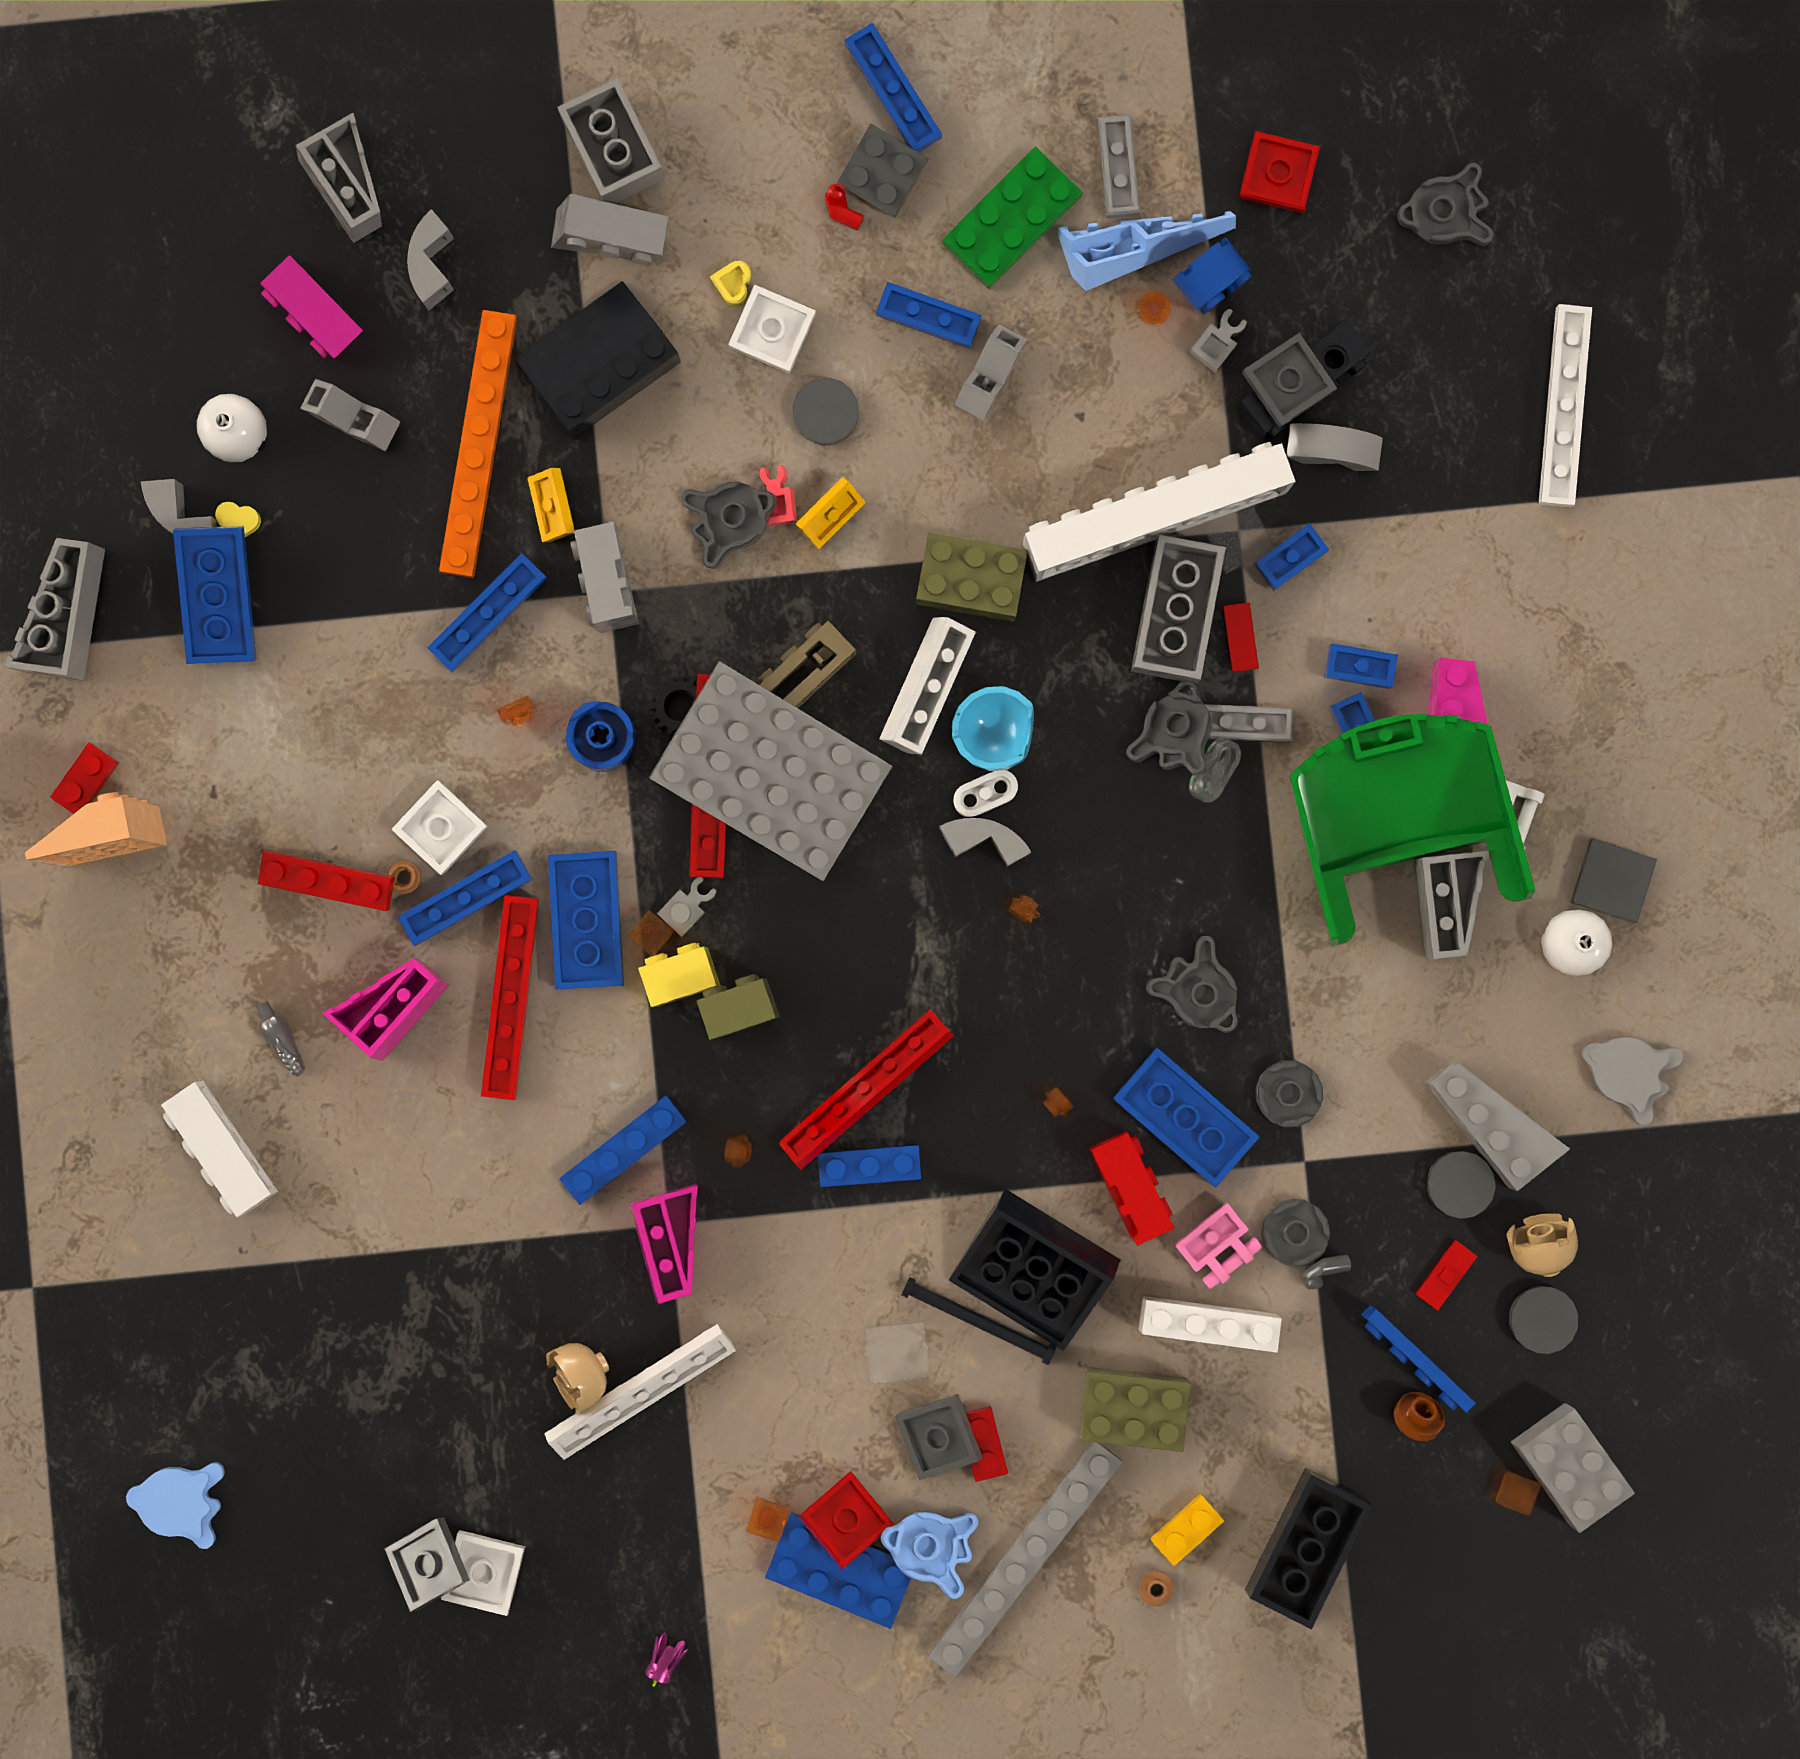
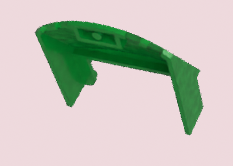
[1289,713,1535,947]

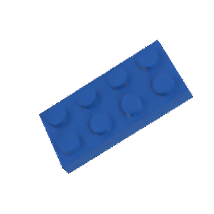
[173,526,257,664]
[548,851,624,990]
[1112,1048,1260,1188]
[765,1512,911,1629]

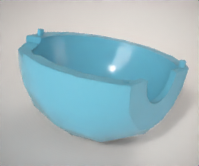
[952,686,1034,771]

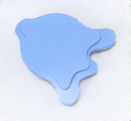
[126,1462,225,1549]
[881,1512,979,1599]

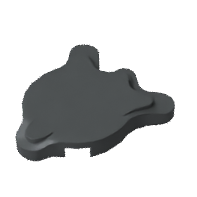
[1397,163,1494,246]
[681,482,777,569]
[1126,680,1212,777]
[1146,936,1238,1033]

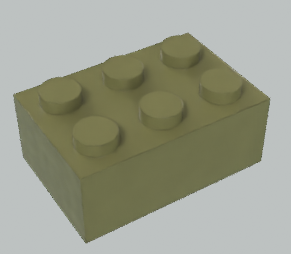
[916,533,1028,622]
[696,974,780,1040]
[1078,1367,1191,1452]

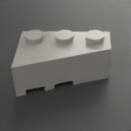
[296,113,382,243]
[551,194,668,265]
[571,522,639,633]
[1414,851,1489,960]

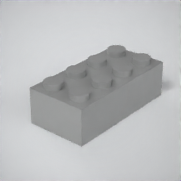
[1131,534,1226,684]

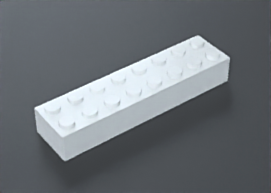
[1022,442,1296,582]

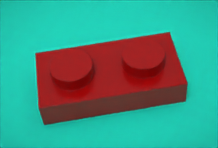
[50,742,120,814]
[966,1406,1008,1482]

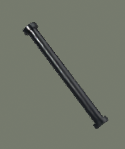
[901,1277,1056,1365]

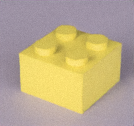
[638,943,720,1007]

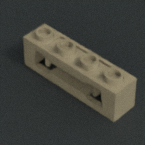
[756,621,856,708]

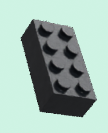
[1245,1468,1372,1630]

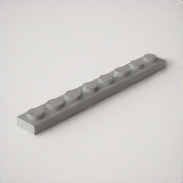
[928,1442,1123,1678]

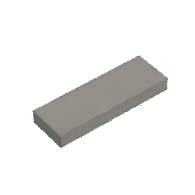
[1097,114,1140,218]
[1205,704,1293,743]

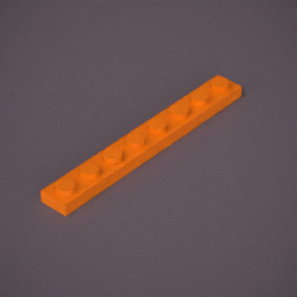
[439,310,517,578]

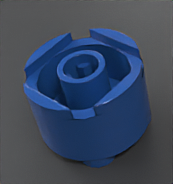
[1172,237,1252,315]
[566,701,637,772]

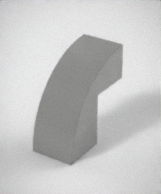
[407,209,454,311]
[954,324,1028,420]
[301,379,400,451]
[1287,423,1383,471]
[141,479,219,533]
[939,818,1031,867]

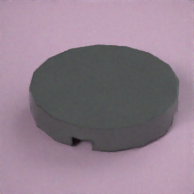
[793,378,859,446]
[1255,1060,1323,1127]
[1427,1151,1496,1219]
[1261,1199,1330,1267]
[1509,1285,1578,1354]

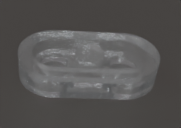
[1189,738,1241,803]

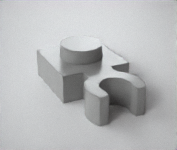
[1189,309,1247,373]
[657,877,717,937]

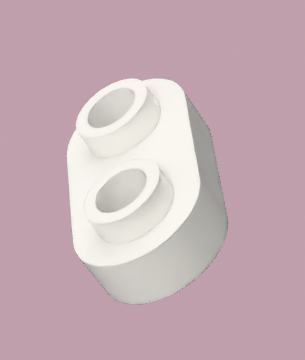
[953,770,1018,818]

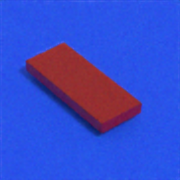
[1223,602,1259,673]
[1415,1240,1478,1311]

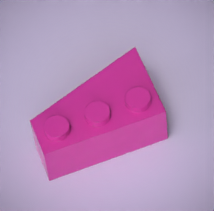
[260,255,363,359]
[1427,658,1488,725]
[322,958,449,1061]
[629,1184,698,1304]

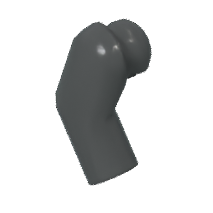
[1302,1255,1351,1289]

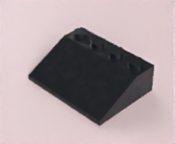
[515,281,681,439]
[949,1189,1121,1351]

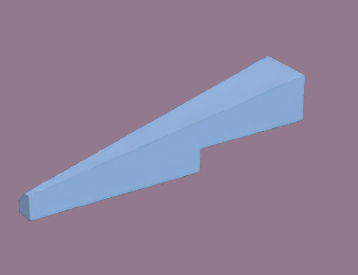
[1058,211,1236,291]

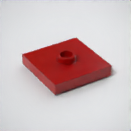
[1239,131,1320,214]
[798,1471,894,1570]

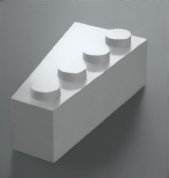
[3,538,105,681]
[1424,1062,1570,1191]

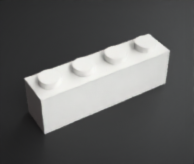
[879,617,976,755]
[161,1081,278,1217]
[1138,1296,1282,1353]

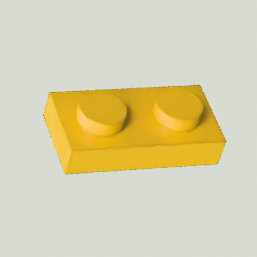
[528,468,575,542]
[796,477,866,549]
[1150,1493,1224,1566]

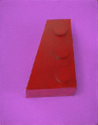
[1089,1131,1175,1246]

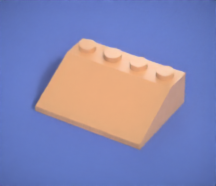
[25,792,167,866]

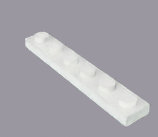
[1539,304,1592,508]
[544,1324,736,1460]

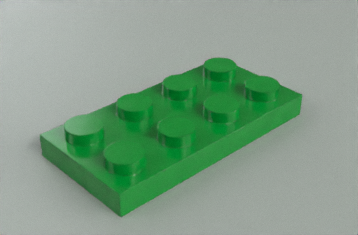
[942,146,1083,289]

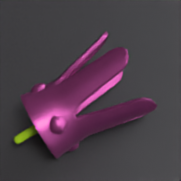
[645,1632,688,1687]

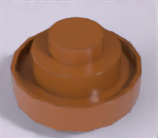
[1393,1392,1445,1442]

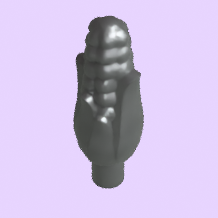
[256,1001,305,1076]

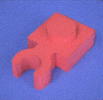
[760,465,798,527]

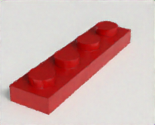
[258,850,395,911]

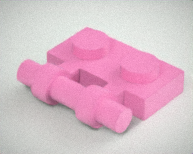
[1174,1202,1263,1290]

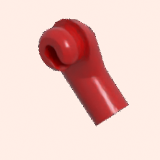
[825,184,864,231]

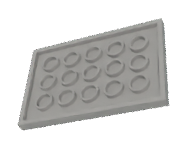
[649,661,892,881]

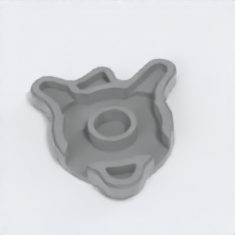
[1582,1036,1683,1126]

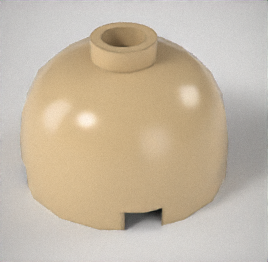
[1507,1213,1578,1277]
[546,1343,609,1414]

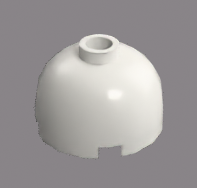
[197,394,267,463]
[1541,909,1613,976]

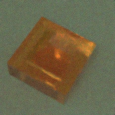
[497,696,537,727]
[628,910,676,956]
[1495,1470,1541,1516]
[746,1497,789,1542]

